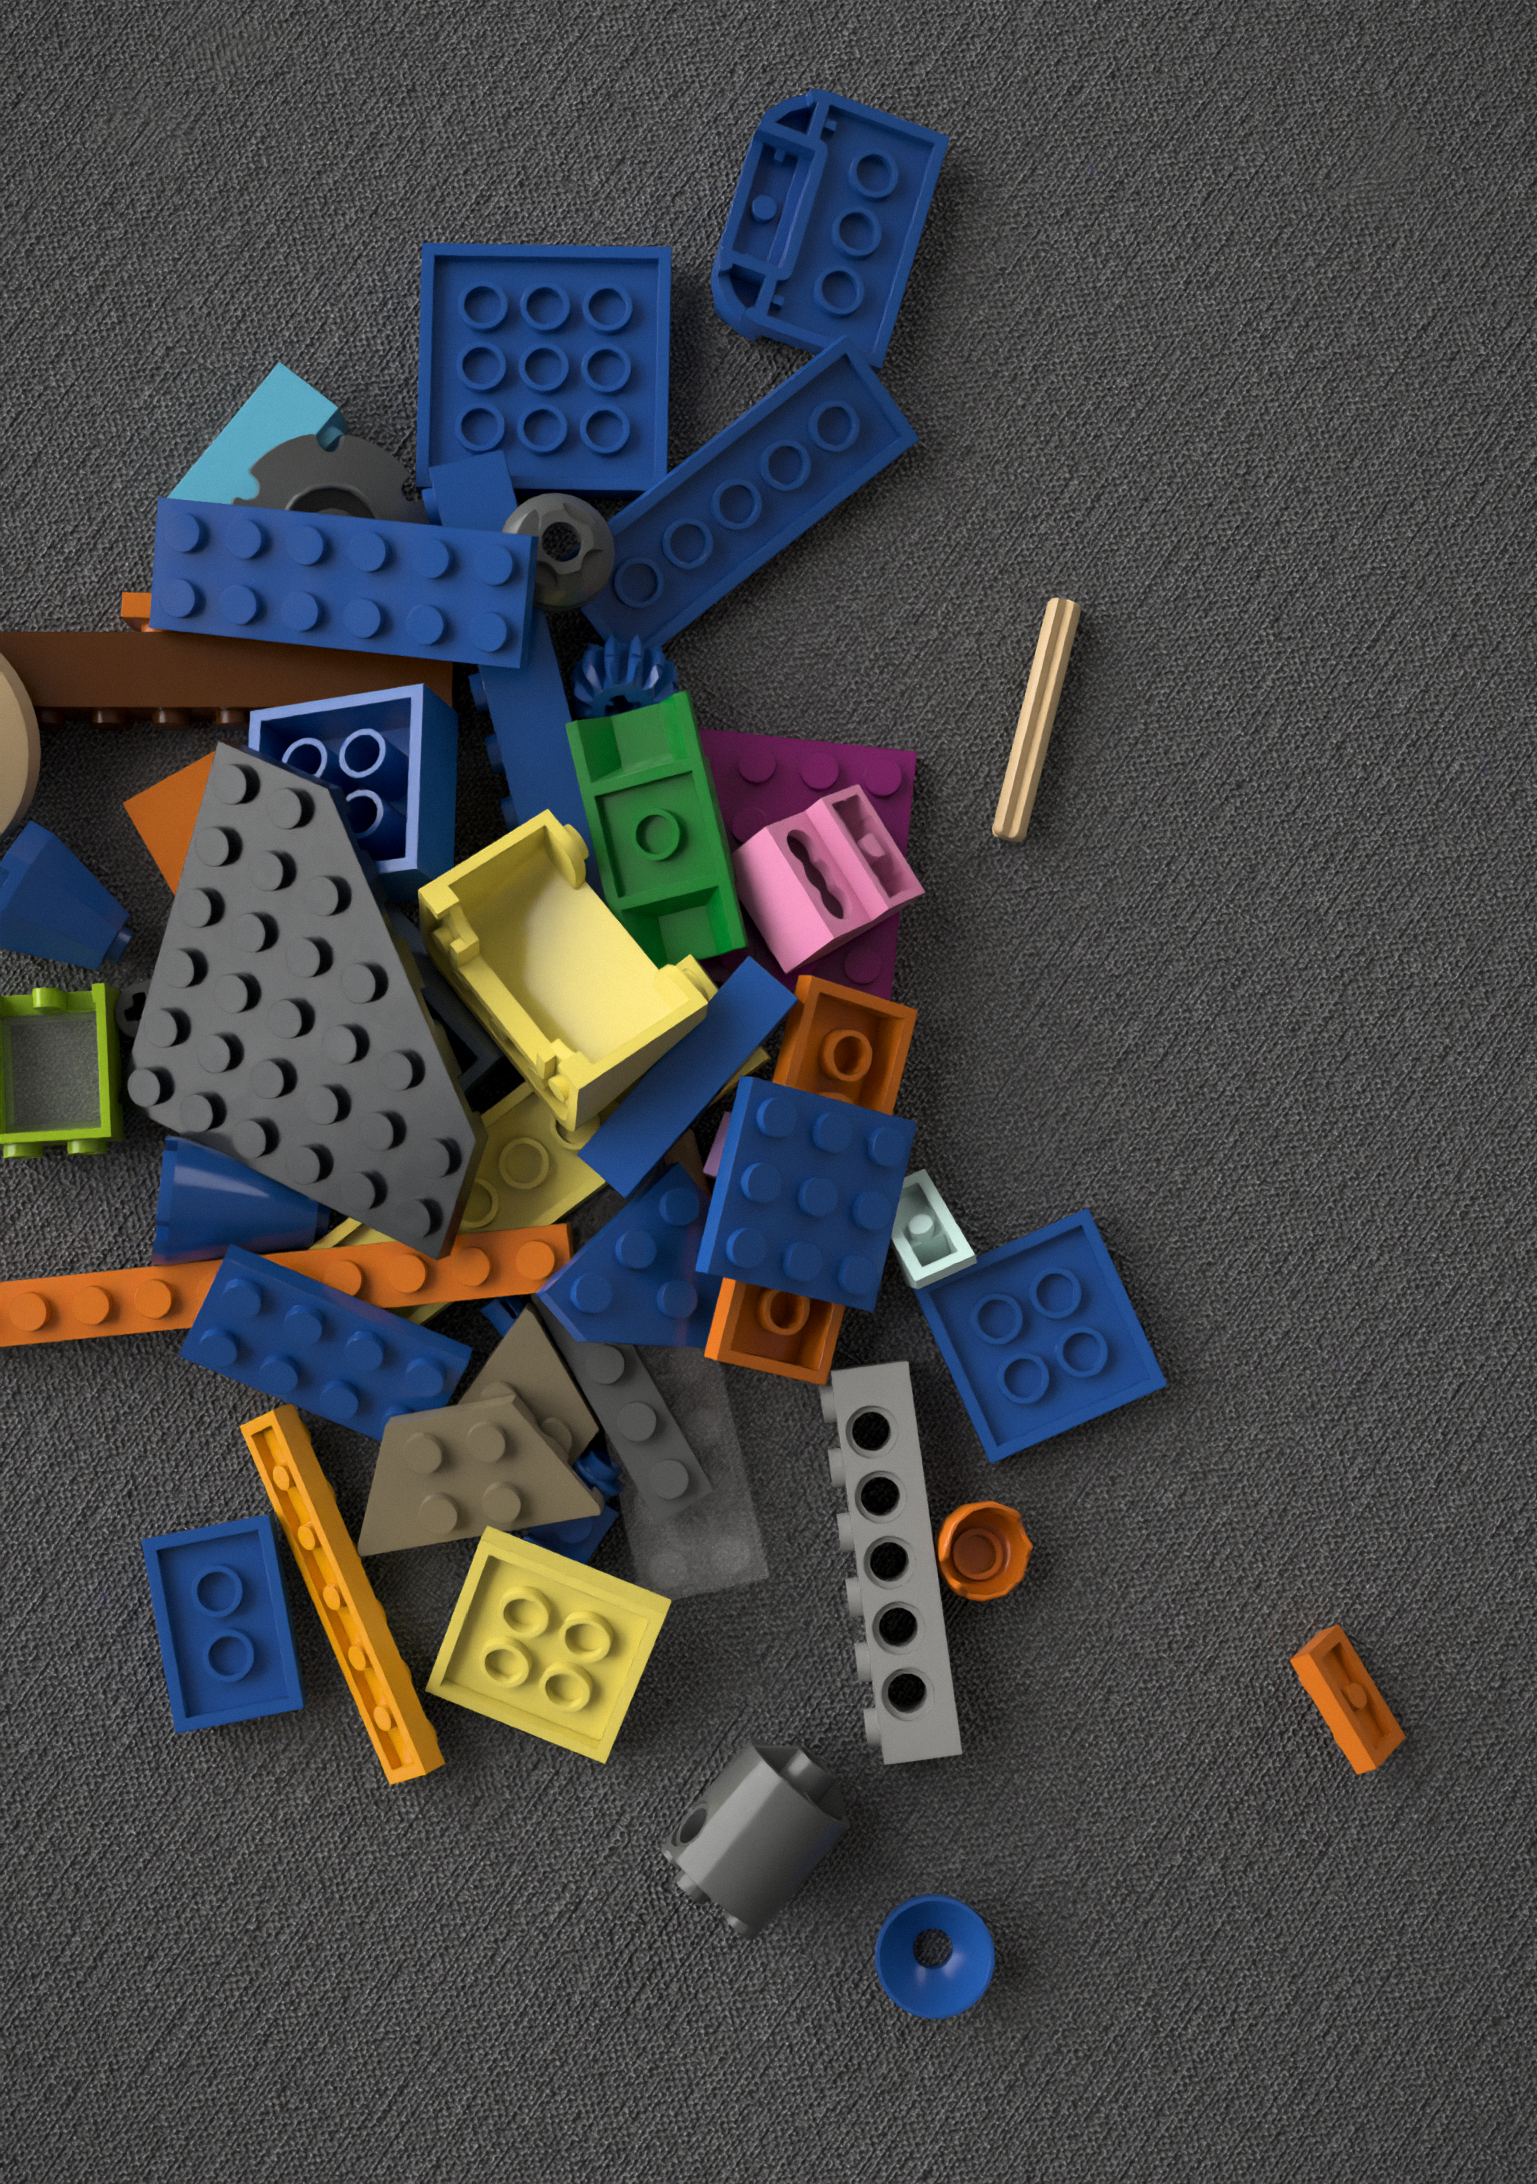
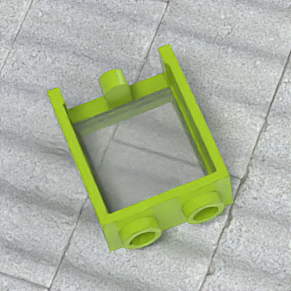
[0,983,126,1159]

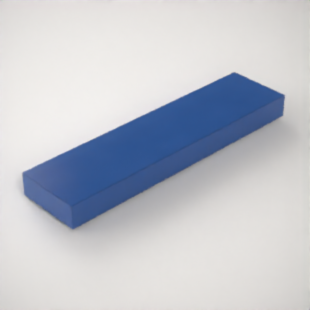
[577,956,801,1198]

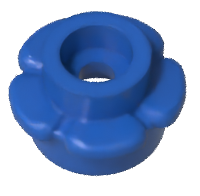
[571,1447,623,1504]

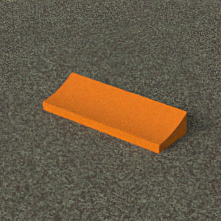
[704,975,918,1386]

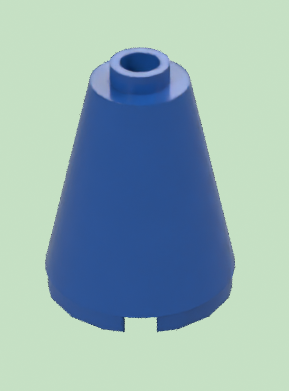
[152,1136,330,1266]

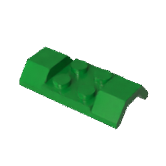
[565,690,749,970]

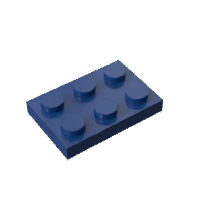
[141,1513,308,1734]

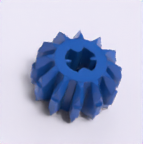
[571,634,678,719]

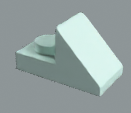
[890,1169,977,1289]

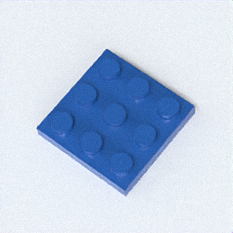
[695,1076,917,1312]
[911,1208,1167,1464]

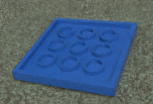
[415,243,672,498]

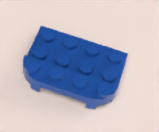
[711,89,950,375]

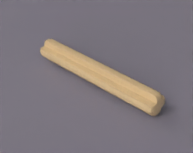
[992,598,1081,842]

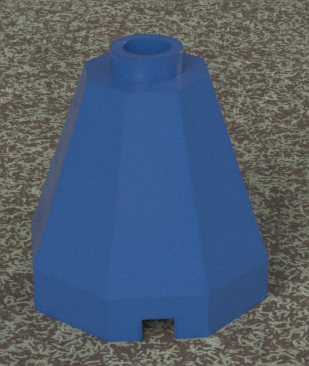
[0,820,135,970]

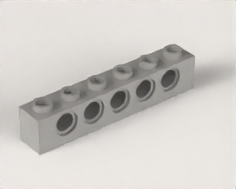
[819,1360,962,1765]

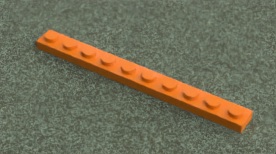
[0,1223,574,1347]

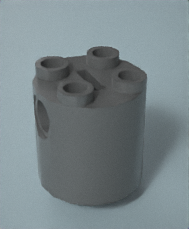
[661,1738,851,1941]

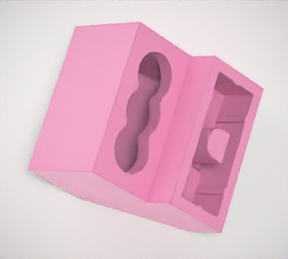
[731,784,925,974]

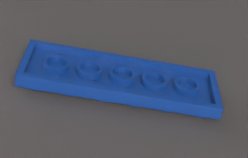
[559,335,920,648]
[149,497,539,669]

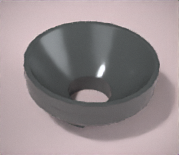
[501,493,615,613]

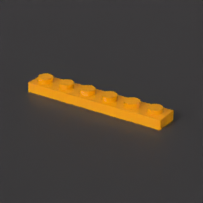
[239,1403,446,1785]

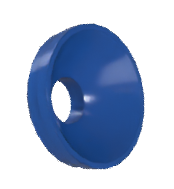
[875,1893,995,2019]

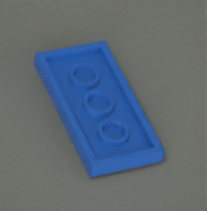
[178,1244,473,1442]

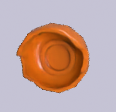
[934,1500,1033,1602]

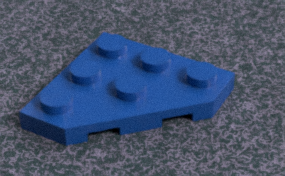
[536,1162,723,1349]

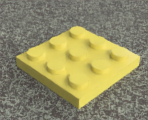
[425,1525,672,1764]

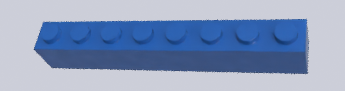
[421,449,608,908]

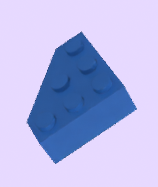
[248,683,459,902]

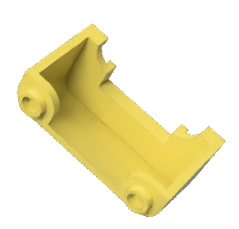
[418,809,708,1132]

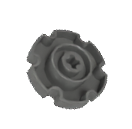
[230,434,430,525]

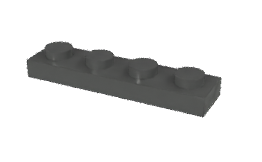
[530,1293,715,1523]

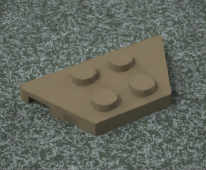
[455,1302,601,1529]
[357,1394,605,1557]

